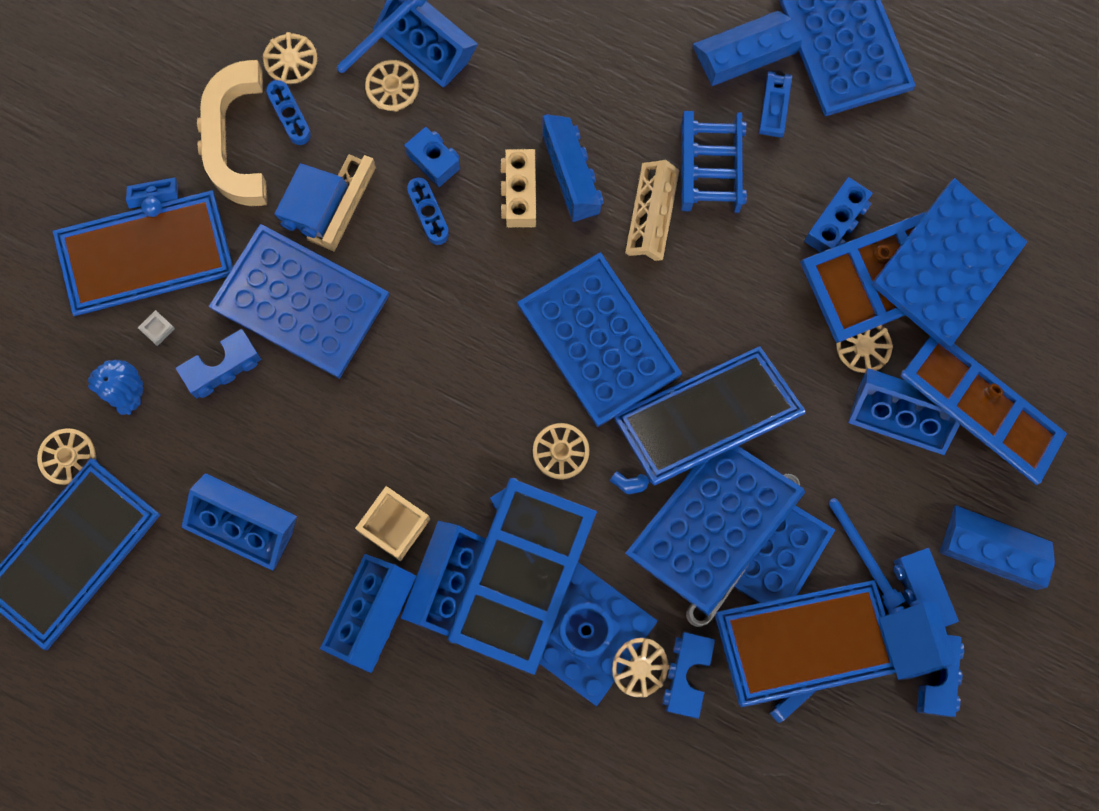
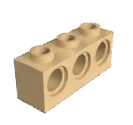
[501,149,536,227]

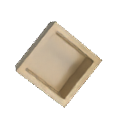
[355,486,430,562]

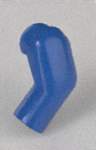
[610,471,649,494]

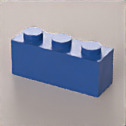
[893,548,959,627]

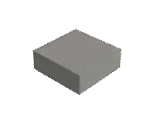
[138,310,175,346]

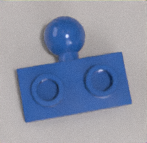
[126,177,178,217]

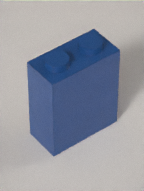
[275,163,349,238]
[880,599,957,680]

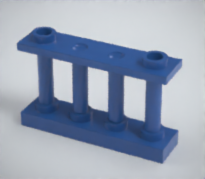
[681,111,747,213]

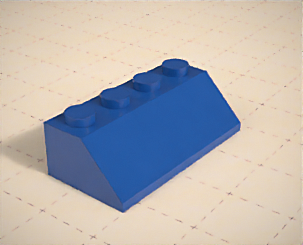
[373,0,478,87]
[693,11,803,86]
[542,114,604,222]
[848,368,960,455]
[181,473,297,571]
[939,506,1055,590]
[401,521,486,637]
[320,554,416,673]

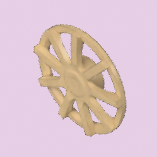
[263,32,317,84]
[365,60,419,112]
[836,325,893,373]
[533,423,589,480]
[37,428,96,485]
[612,638,669,697]

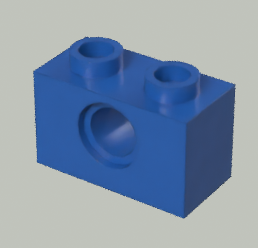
[404,127,460,188]

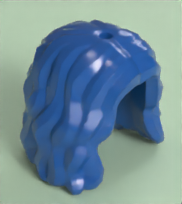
[88,359,144,415]

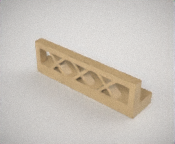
[307,154,376,252]
[625,160,679,261]

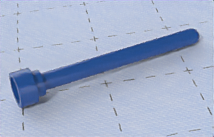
[337,0,428,73]
[829,498,906,610]

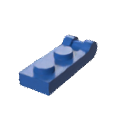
[759,71,792,138]

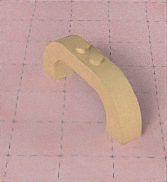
[197,60,267,206]

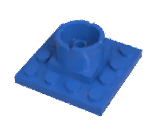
[512,562,657,707]

